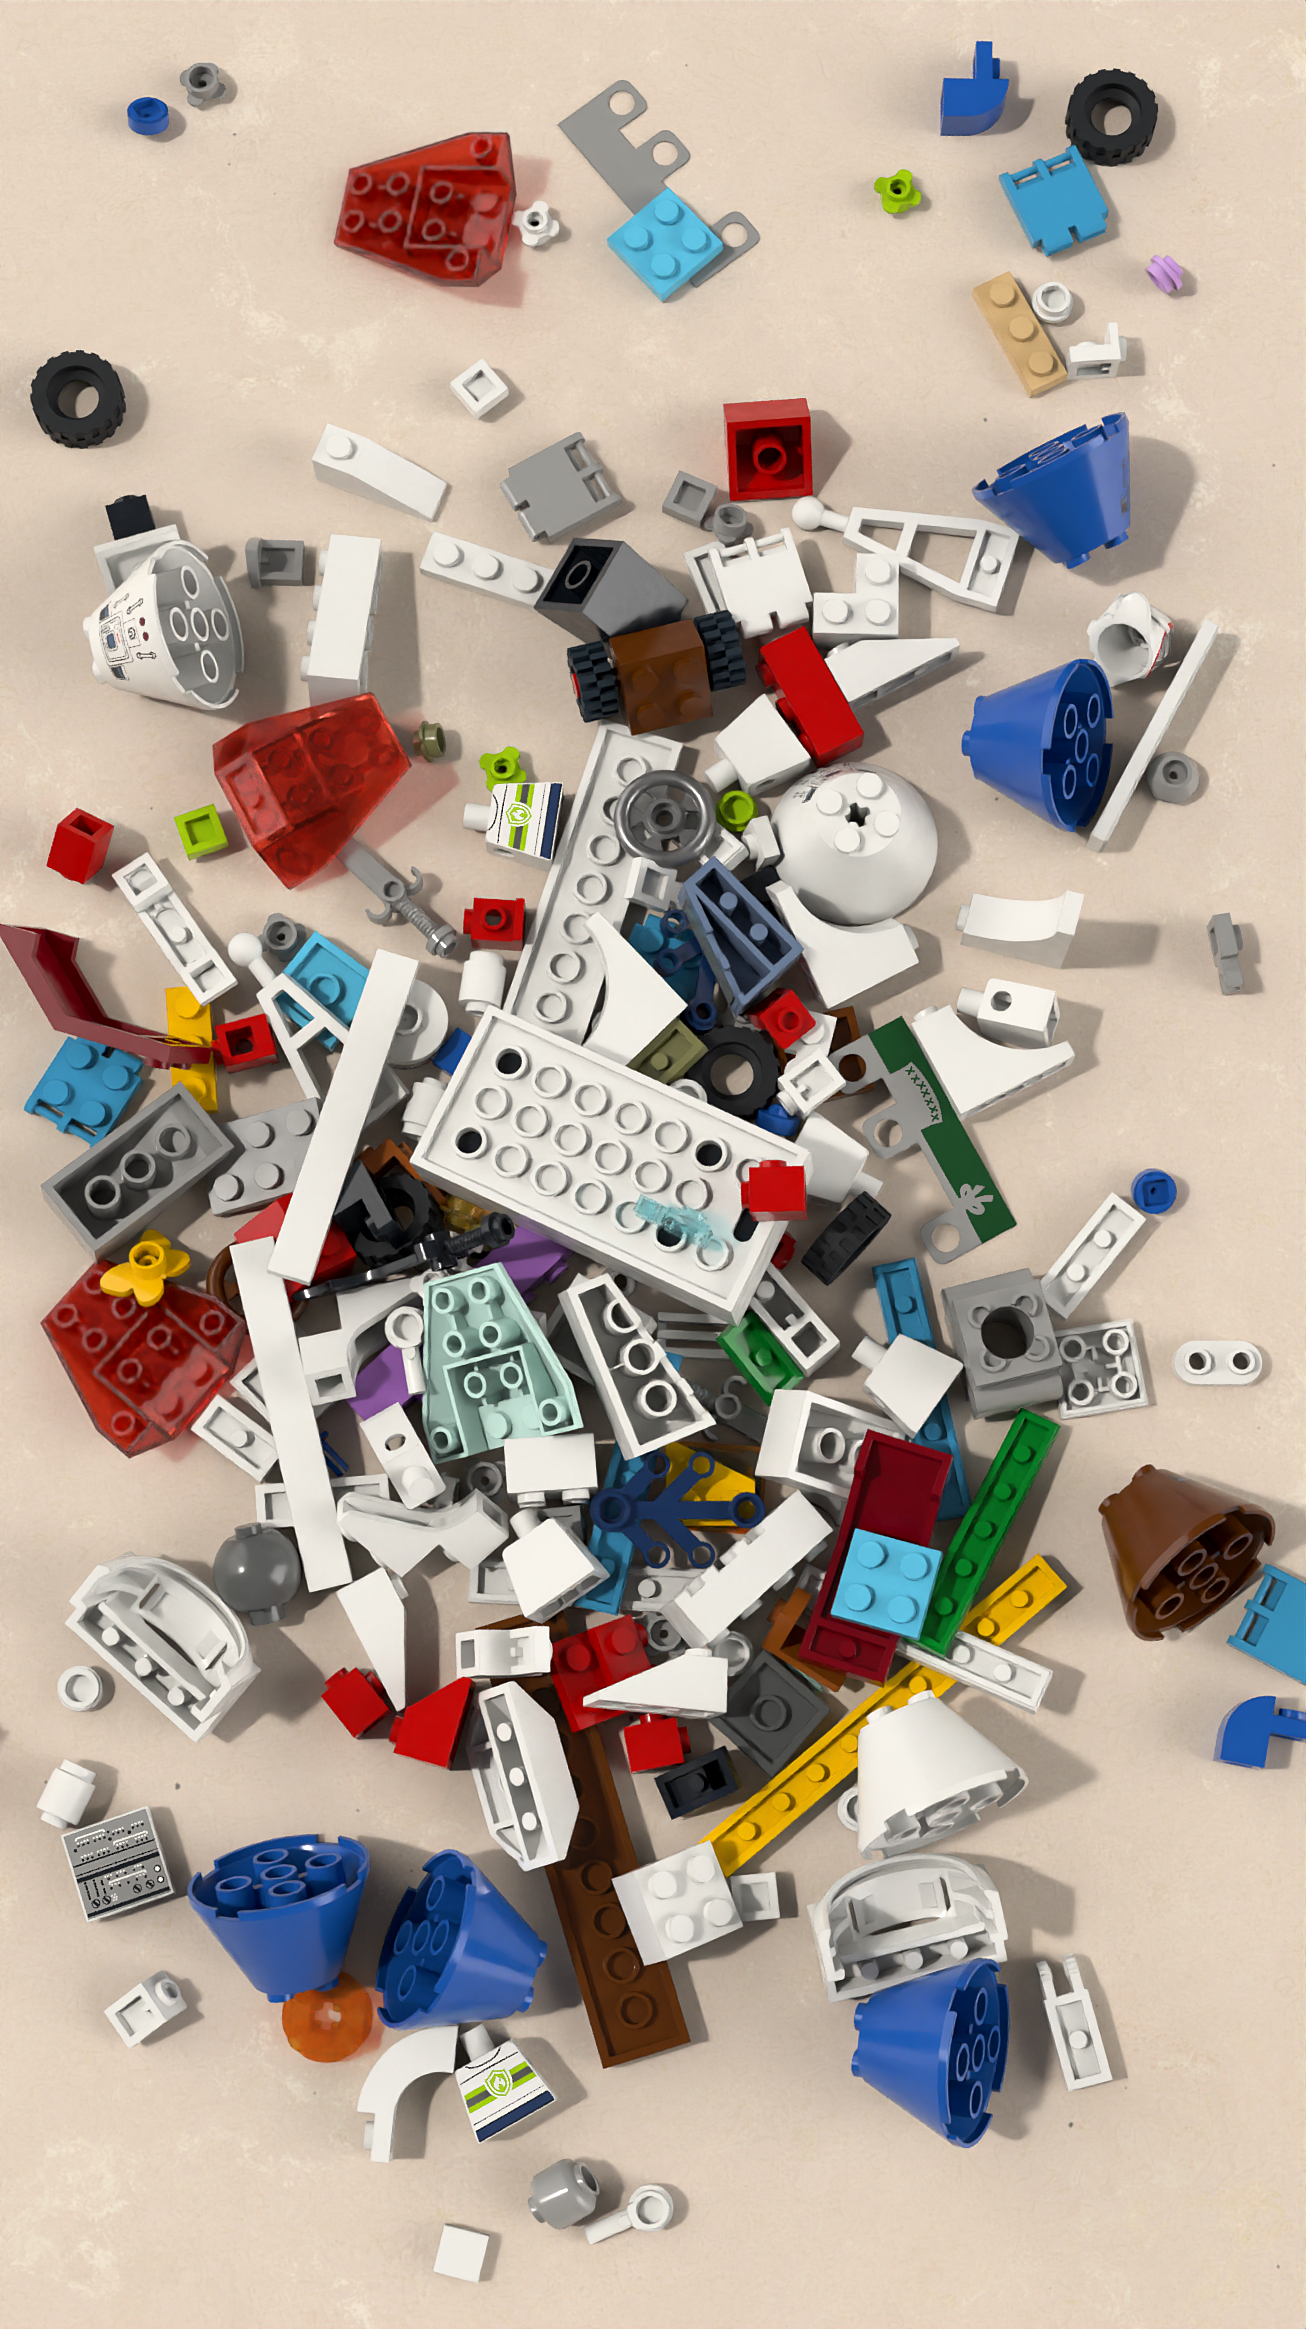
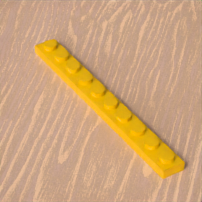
[697,1553,1067,1879]

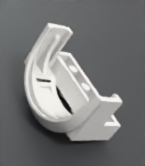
[65,1551,261,1743]
[807,1853,1009,2003]

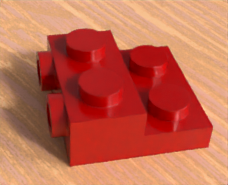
[550,1614,656,1733]

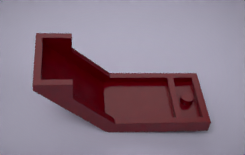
[0,924,212,1070]
[798,1429,954,1688]

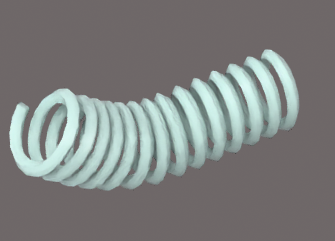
[786,1663,824,1694]

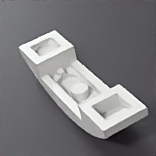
[112,852,238,1007]

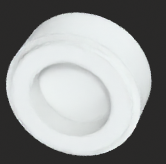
[57,1666,104,1712]

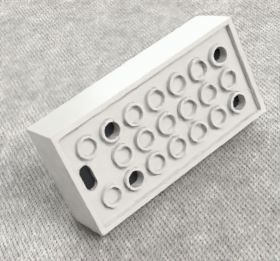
[409,1004,814,1328]

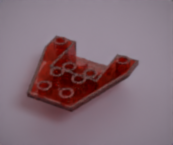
[334,132,517,287]
[212,692,412,890]
[40,1259,247,1459]

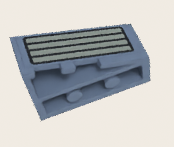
[677,856,804,1018]

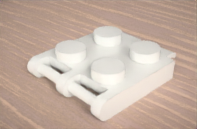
[708,527,813,639]

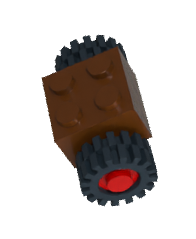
[567,609,747,736]

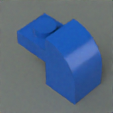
[940,41,1009,136]
[1213,1696,1306,1770]

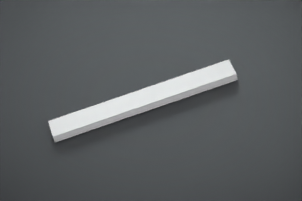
[267,948,419,1286]
[229,1236,354,1593]

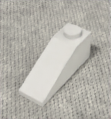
[312,423,447,522]
[824,638,960,712]
[748,1262,841,1378]
[336,1567,409,1714]
[583,1648,728,1719]

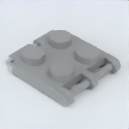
[500,432,622,543]

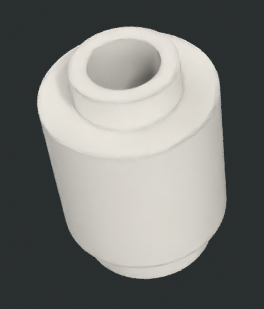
[458,951,507,1017]
[400,1077,448,1142]
[36,1759,97,1830]

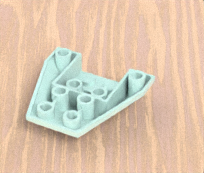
[422,1262,584,1465]

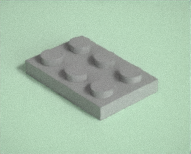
[204,1097,323,1217]

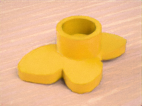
[100,1229,191,1307]

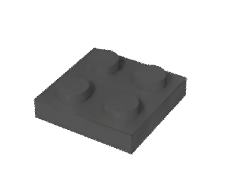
[706,1650,831,1778]

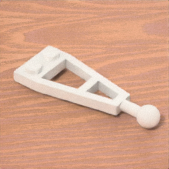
[792,496,1020,613]
[228,932,410,1131]

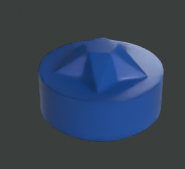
[127,97,169,135]
[755,1103,800,1136]
[1131,1168,1177,1214]

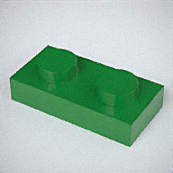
[715,1310,805,1406]

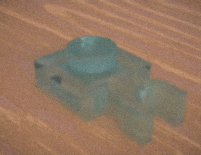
[633,1194,713,1250]

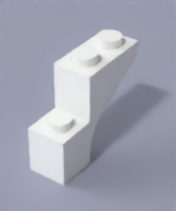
[298,1273,424,1406]
[337,1488,509,1578]

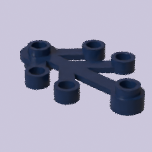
[653,909,718,1036]
[590,1452,765,1569]

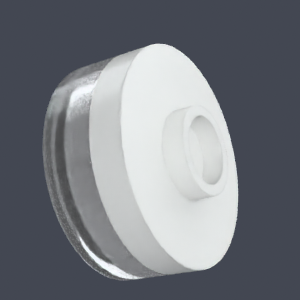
[387,979,448,1070]

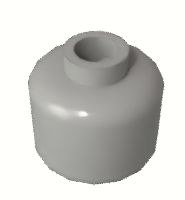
[528,2159,599,2230]

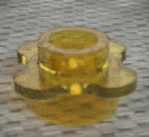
[439,1194,483,1231]

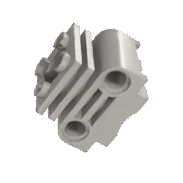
[940,1268,1063,1420]

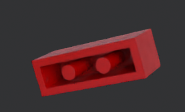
[755,626,864,768]

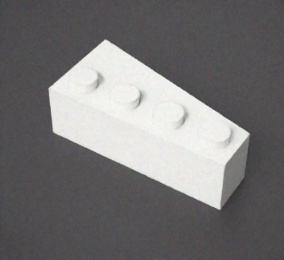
[301,534,383,726]
[557,1273,717,1460]
[659,1490,833,1650]

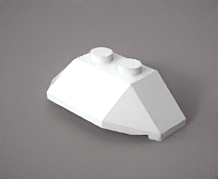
[465,1681,579,1872]

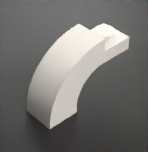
[357,2024,460,2163]

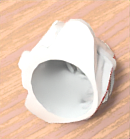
[1087,591,1174,687]

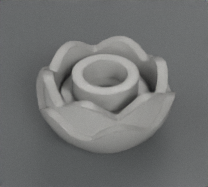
[1146,751,1199,804]

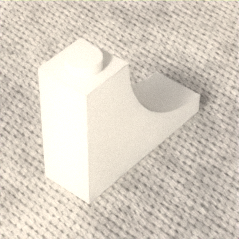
[765,880,919,1009]
[955,890,1084,970]
[581,910,688,1066]
[910,1005,1075,1122]

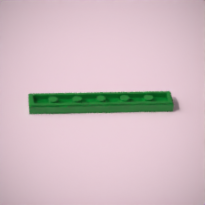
[903,1408,1061,1660]

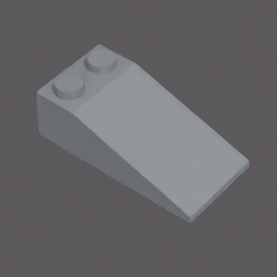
[40,1081,235,1265]

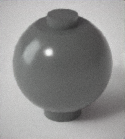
[213,1522,302,1626]

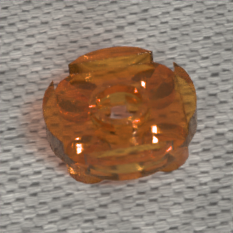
[282,1971,374,2063]

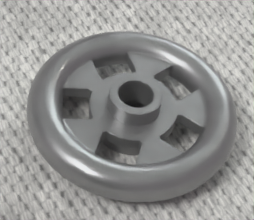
[614,770,716,868]

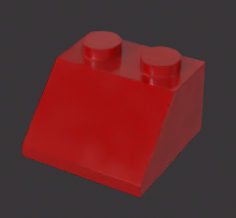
[723,398,813,501]
[233,1192,357,1303]
[389,1676,476,1771]

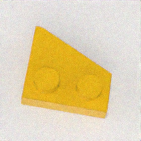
[666,1441,755,1526]

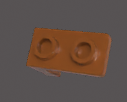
[353,1137,450,1212]
[761,1586,847,1692]

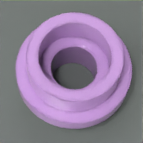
[1145,255,1183,294]

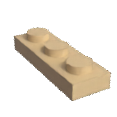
[972,271,1068,398]

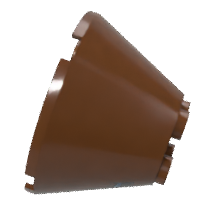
[1098,1464,1276,1641]

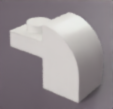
[456,1626,553,1679]

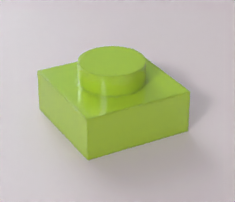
[173,803,230,861]

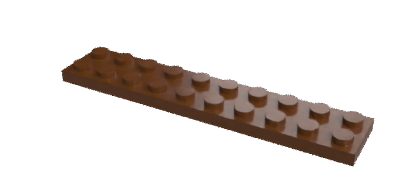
[475,1610,691,2069]

